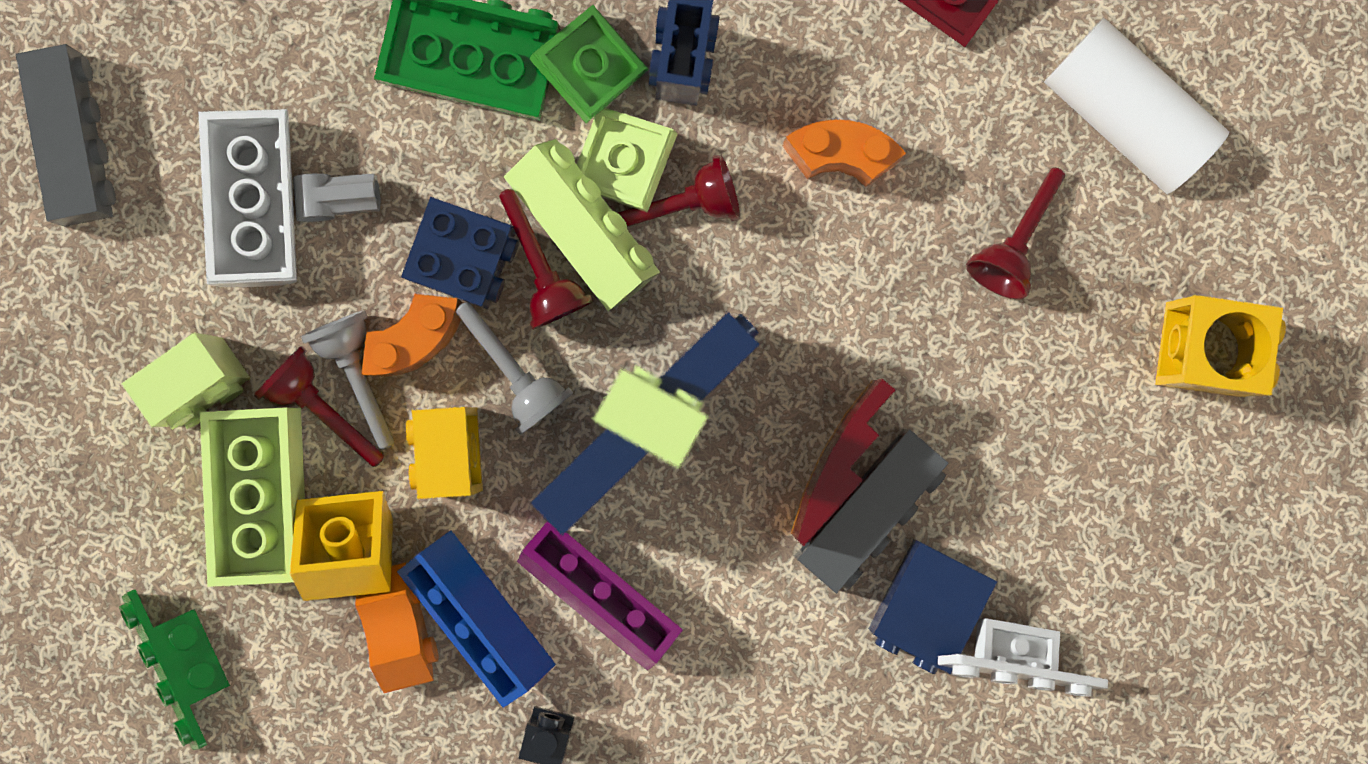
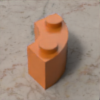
[782,119,907,187]
[362,294,464,377]
[355,563,439,694]

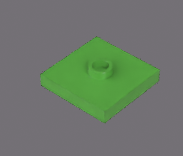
[530,5,649,124]

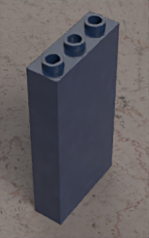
[531,312,760,535]

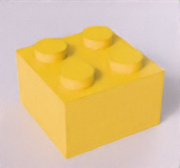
[406,407,483,499]
[290,491,393,601]

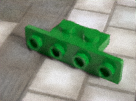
[119,589,230,750]

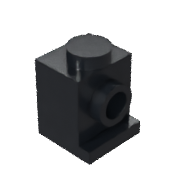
[518,706,575,764]

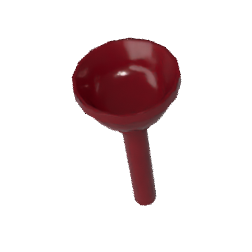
[617,154,740,227]
[966,167,1065,300]
[499,189,594,330]
[253,346,384,467]

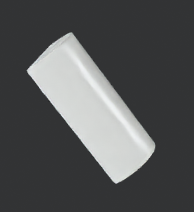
[1044,18,1229,194]
[198,109,297,287]

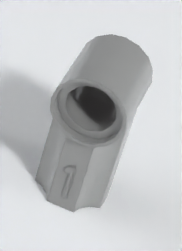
[293,173,381,222]

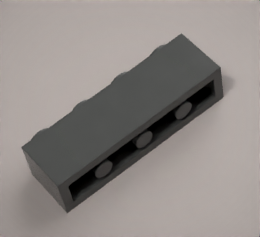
[16,44,116,227]
[794,429,949,594]

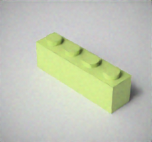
[504,139,660,311]

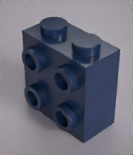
[649,0,720,106]
[401,196,519,310]

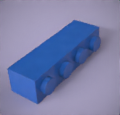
[397,530,556,708]

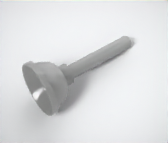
[456,302,573,435]
[300,310,394,450]

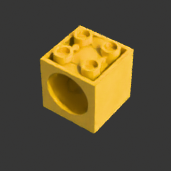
[1155,295,1286,397]

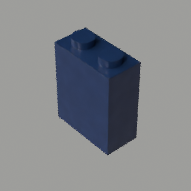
[868,539,997,675]

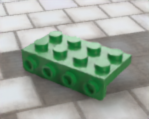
[374,0,561,121]

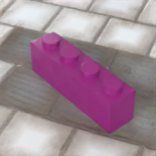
[517,521,683,671]

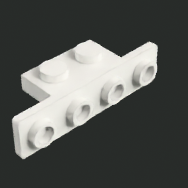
[937,618,1108,697]

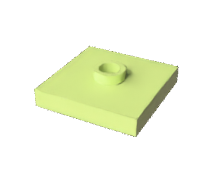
[577,108,678,212]

